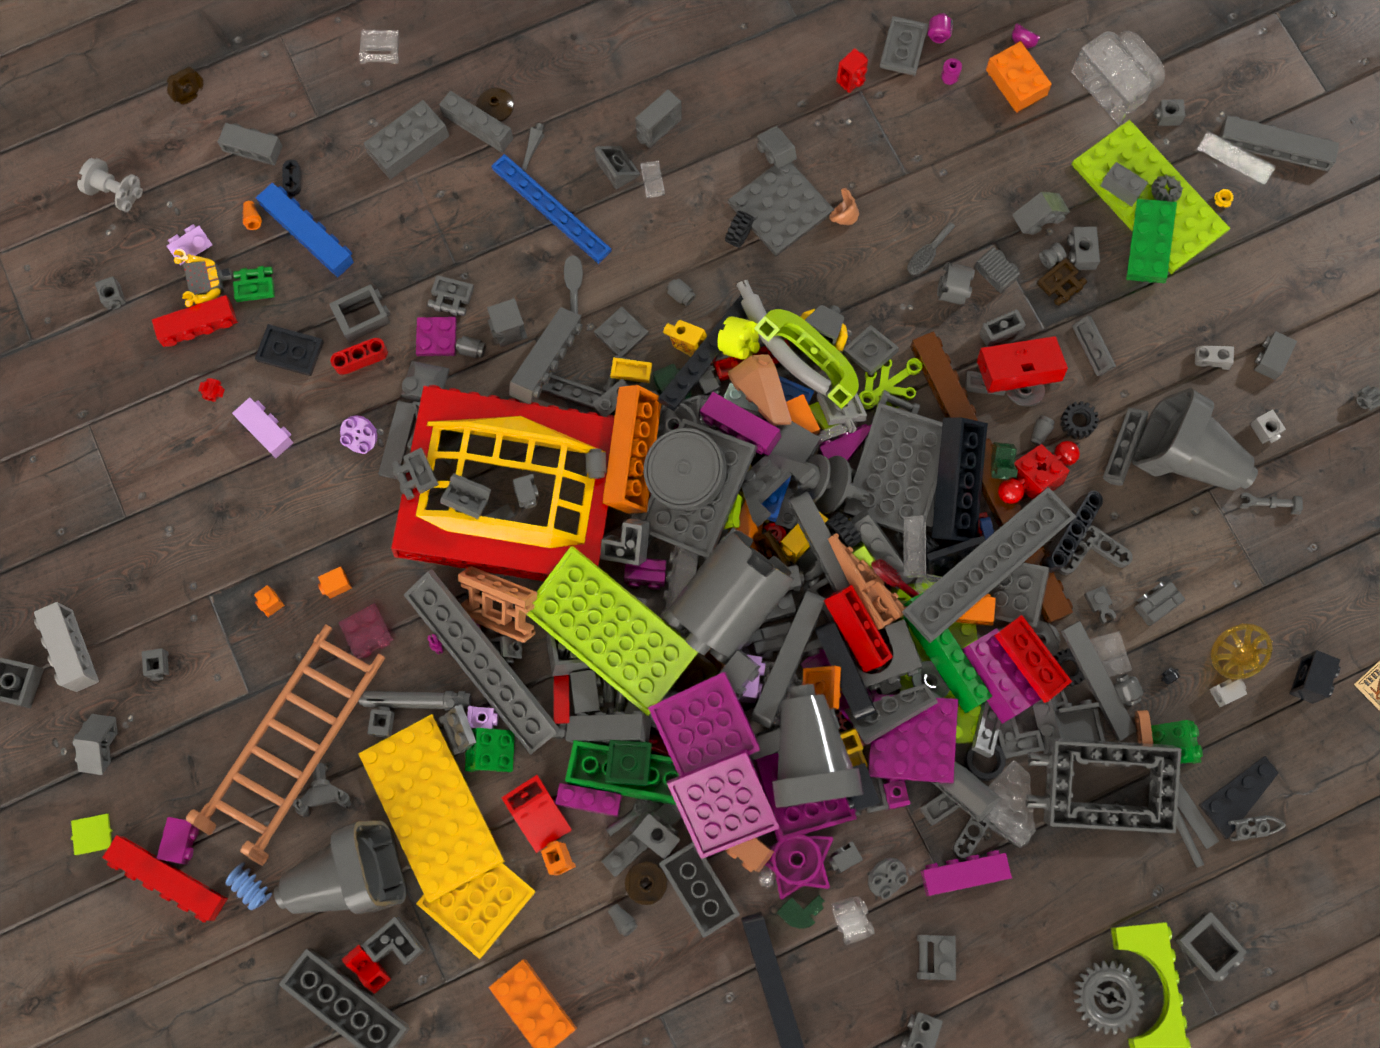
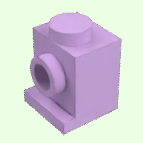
[467,706,498,729]

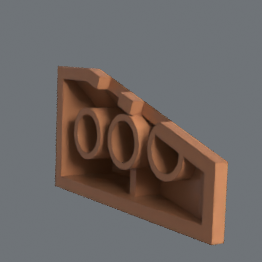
[728,354,792,426]

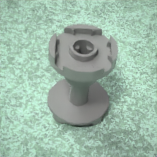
[77,158,143,212]

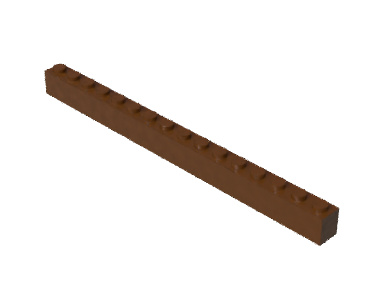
[910,331,1073,624]

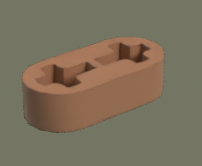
[1135,710,1153,744]

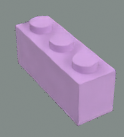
[232,397,293,458]

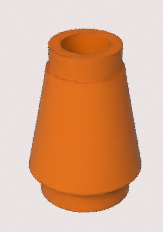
[243,201,262,230]

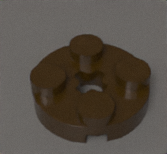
[167,67,204,104]
[625,862,667,905]

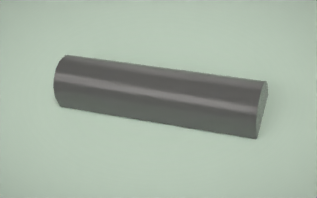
[1103,408,1149,486]

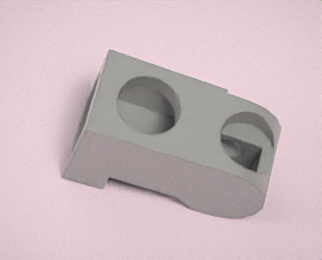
[1195,346,1234,370]

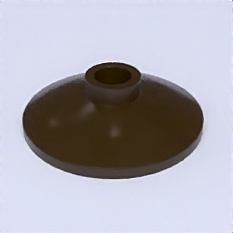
[477,88,514,121]

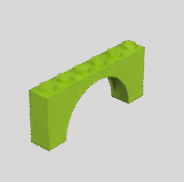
[1111,923,1191,1048]

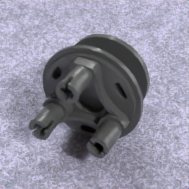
[797,454,869,514]

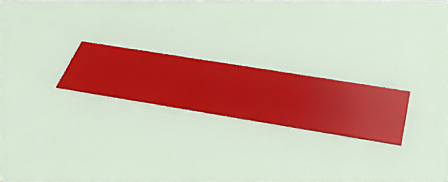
[554,675,569,724]

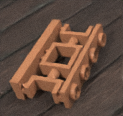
[458,566,537,643]

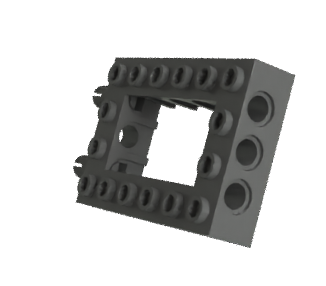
[1025,738,1181,833]

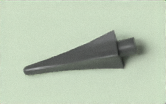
[522,123,545,171]

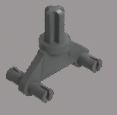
[293,763,351,818]

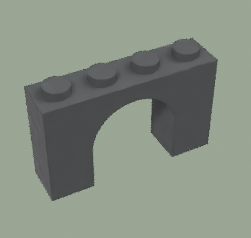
[842,619,924,696]

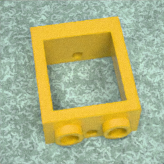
[780,512,828,564]

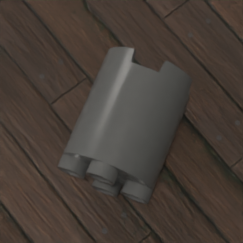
[663,528,795,665]

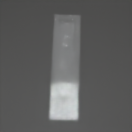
[1197,131,1276,184]

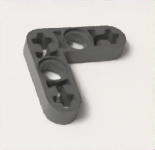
[1058,525,1133,575]
[953,808,1031,858]

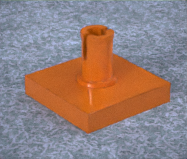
[802,666,842,709]

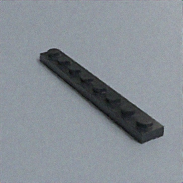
[658,295,748,412]

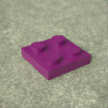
[416,317,457,356]

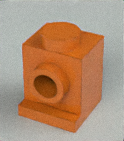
[254,585,285,617]
[541,841,576,876]

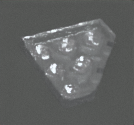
[986,760,1036,848]

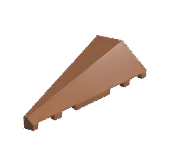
[828,533,908,631]

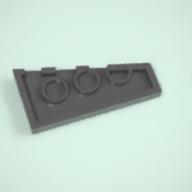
[844,684,938,745]

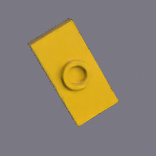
[610,357,652,383]

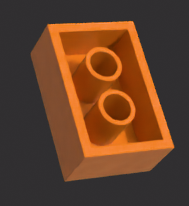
[986,41,1052,113]

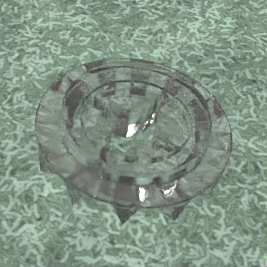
[818,424,848,441]

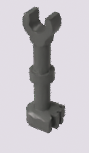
[1240,493,1303,515]

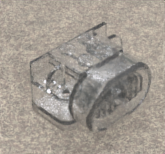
[1071,30,1165,125]

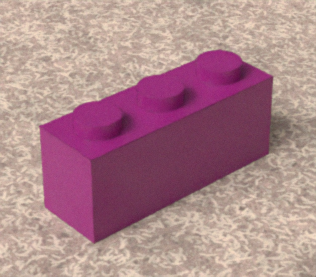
[555,783,622,817]

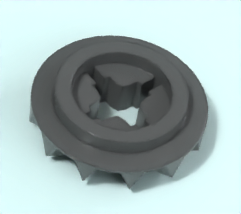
[1151,174,1183,202]

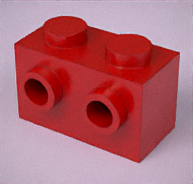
[836,48,868,94]

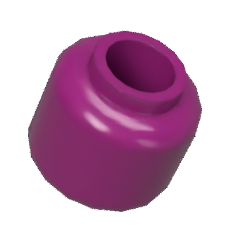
[928,13,953,43]

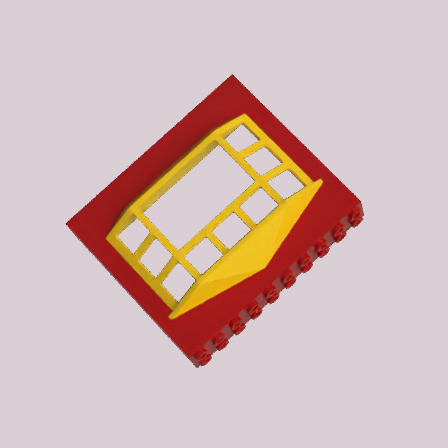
[391,385,615,582]

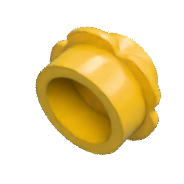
[1214,189,1233,208]

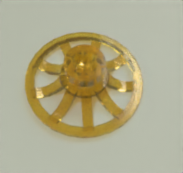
[1211,624,1273,680]

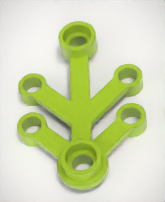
[858,358,922,410]

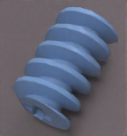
[226,862,272,910]

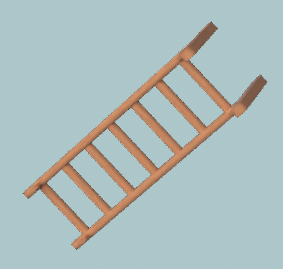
[186,624,385,866]

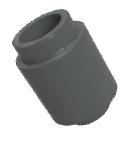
[667,278,696,307]
[456,335,486,359]
[585,449,607,479]

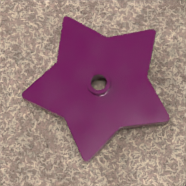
[765,834,834,900]

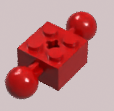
[998,441,1080,504]

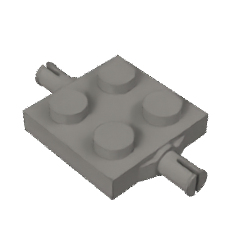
[817,380,867,433]

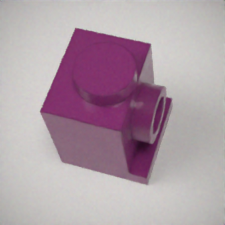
[883,779,910,810]

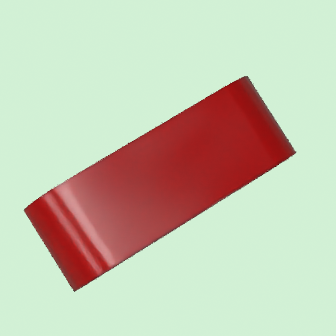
[330,338,388,375]

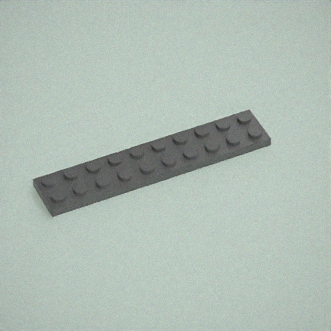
[902,487,1076,643]
[404,570,560,755]

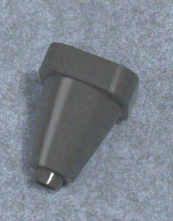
[1132,388,1258,491]
[772,684,863,808]
[274,821,406,914]

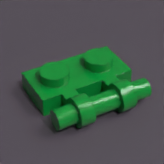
[233,266,275,302]

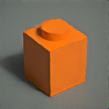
[318,567,352,599]

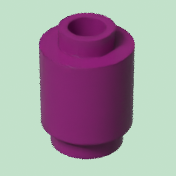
[941,58,962,85]

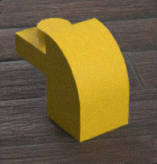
[840,728,868,767]

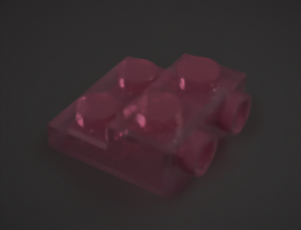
[338,603,394,659]

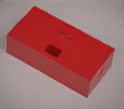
[977,336,1068,393]

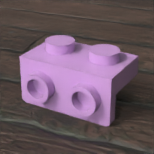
[166,224,212,265]

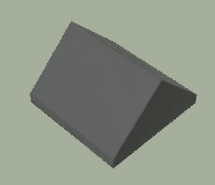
[595,146,641,190]

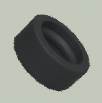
[964,744,1006,781]

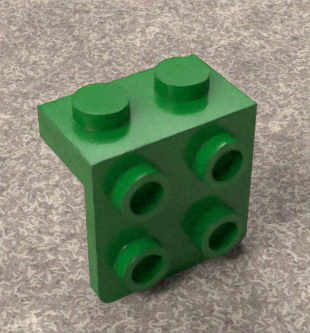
[1151,720,1203,764]

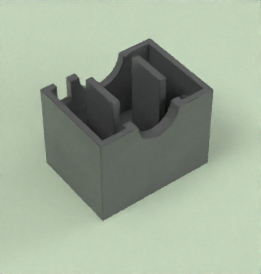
[487,298,528,347]

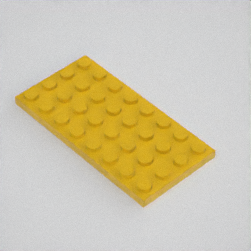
[358,714,505,903]

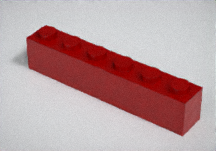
[102,835,228,923]

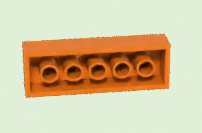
[603,385,661,514]

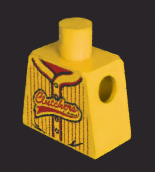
[663,320,707,356]

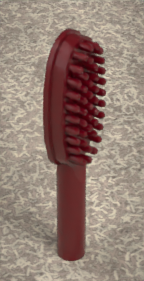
[871,559,919,598]

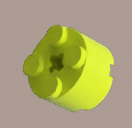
[718,316,760,360]

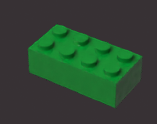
[1126,199,1177,283]

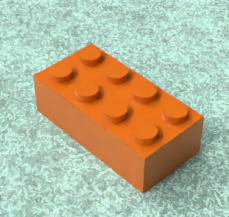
[488,959,577,1048]

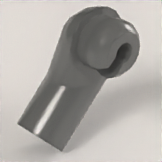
[607,691,627,715]

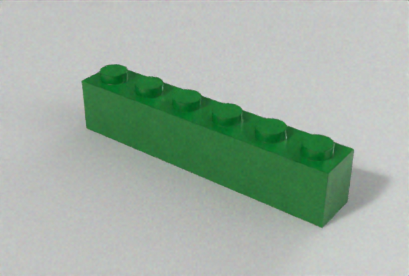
[903,592,993,714]

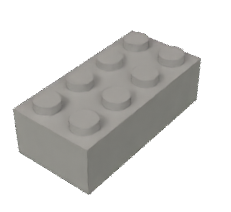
[34,602,99,692]

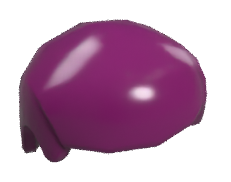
[1012,23,1040,49]

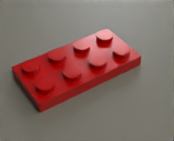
[994,615,1072,703]

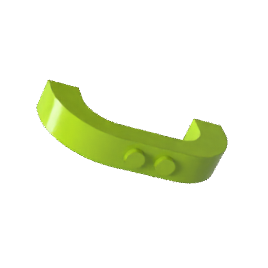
[754,309,859,409]

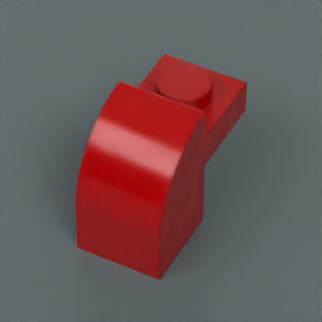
[342,945,391,994]

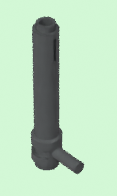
[359,691,472,711]

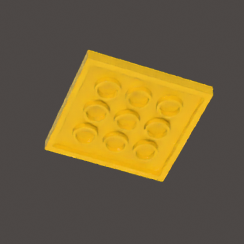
[416,863,536,959]

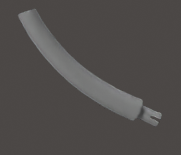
[737,280,831,396]

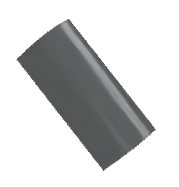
[932,759,1002,823]

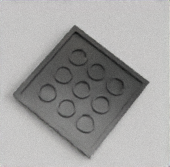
[728,161,834,257]

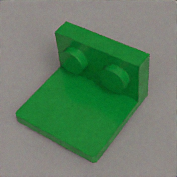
[465,728,514,772]

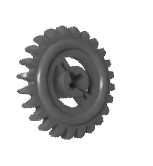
[1073,961,1145,1034]

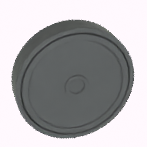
[644,428,727,511]

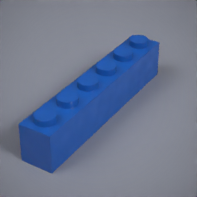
[256,183,354,278]

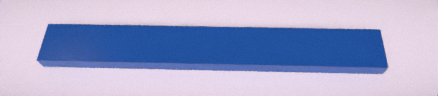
[491,154,612,264]

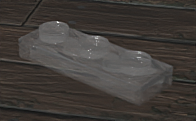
[904,515,926,578]

